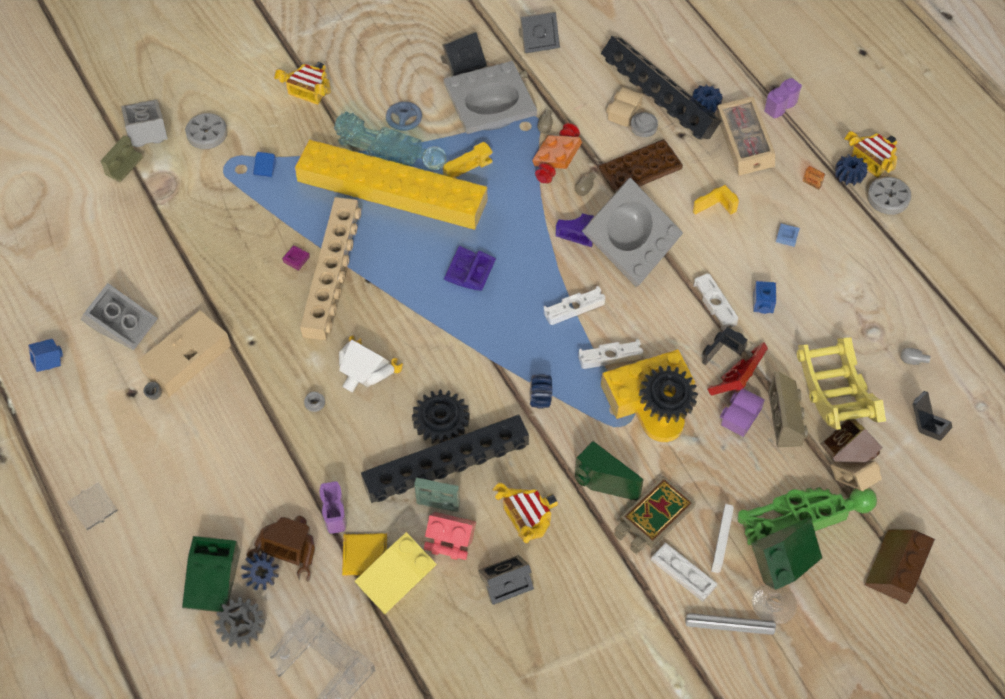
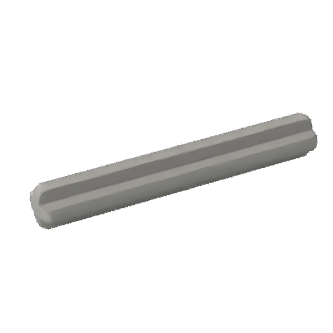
[685,613,776,635]

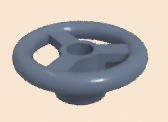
[386,101,422,131]

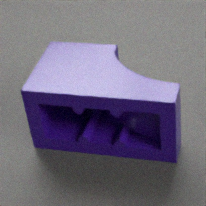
[556,213,594,247]

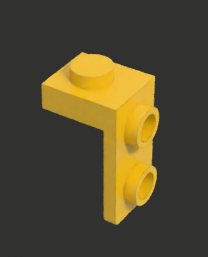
[693,185,739,215]

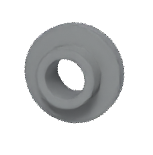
[304,392,325,412]

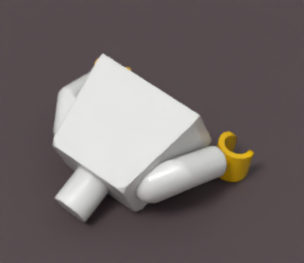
[339,336,403,393]

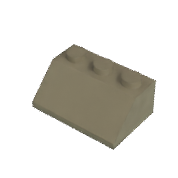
[768,371,808,447]

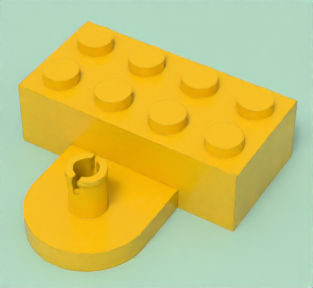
[601,349,695,442]

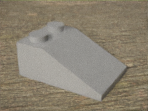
[121,99,167,147]
[81,283,158,350]

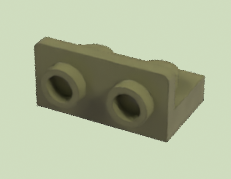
[101,136,143,182]

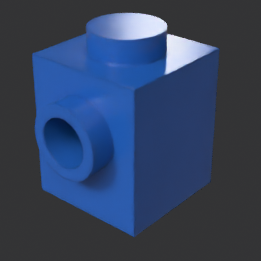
[753,281,776,314]
[28,339,63,372]

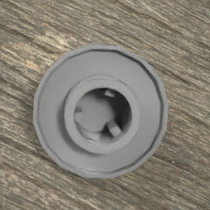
[631,112,658,137]

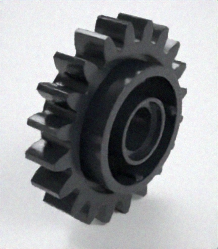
[638,365,698,423]
[412,389,470,444]

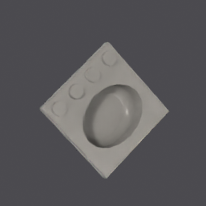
[444,61,537,134]
[582,178,683,287]

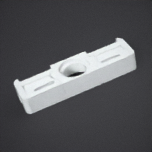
[693,274,738,330]
[544,286,605,325]
[578,339,643,369]

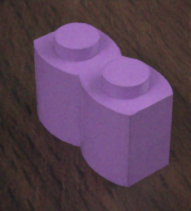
[764,78,802,119]
[720,388,765,437]
[320,481,347,534]

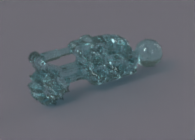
[334,112,447,170]

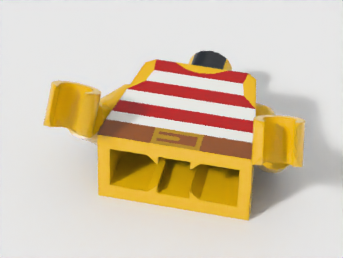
[274,62,331,105]
[844,131,897,178]
[492,483,558,544]

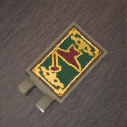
[614,476,696,555]

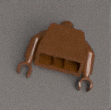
[246,516,315,582]

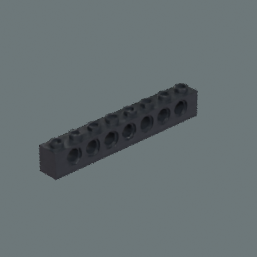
[601,36,722,140]
[361,414,529,503]

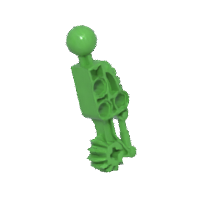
[737,487,877,551]

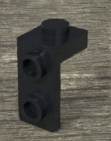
[702,327,748,365]
[913,391,953,441]

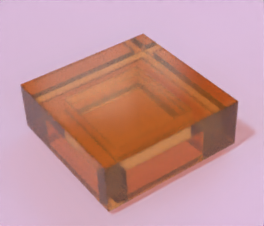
[803,166,825,190]

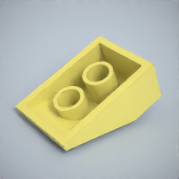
[354,532,437,614]

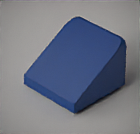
[253,152,276,177]

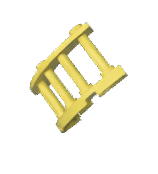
[796,337,886,430]

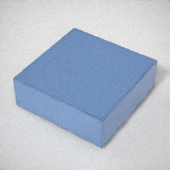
[776,223,800,247]

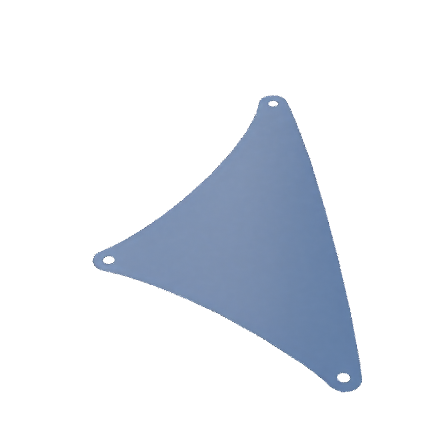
[223,116,635,427]

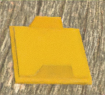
[342,533,387,575]

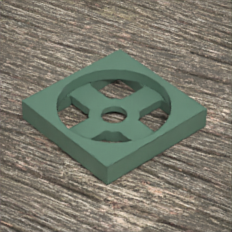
[414,478,460,512]

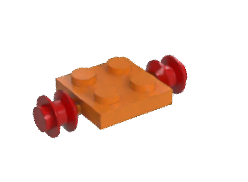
[532,123,582,184]

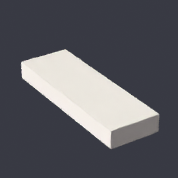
[711,504,734,573]
[651,542,717,602]

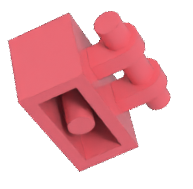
[424,512,476,560]

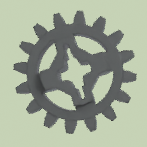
[215,597,265,648]

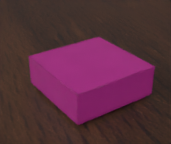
[282,245,310,271]

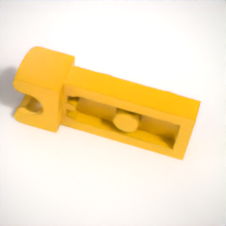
[443,142,493,178]

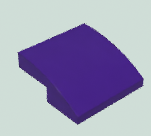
[443,246,496,291]

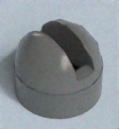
[143,382,162,400]

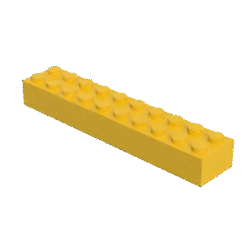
[295,139,488,230]

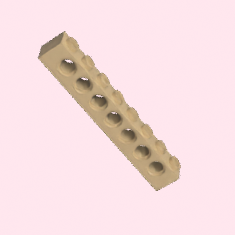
[300,197,361,340]

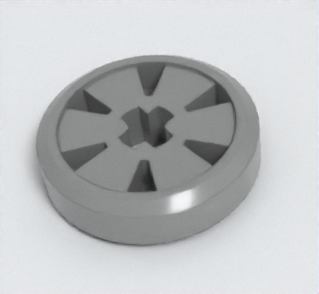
[185,113,227,149]
[868,177,911,215]

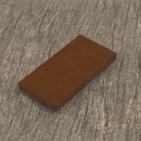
[599,139,683,193]

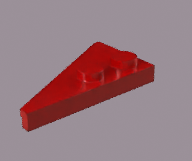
[707,342,768,396]

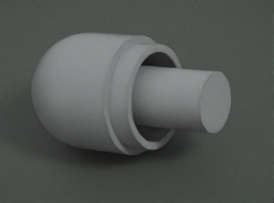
[901,348,931,365]

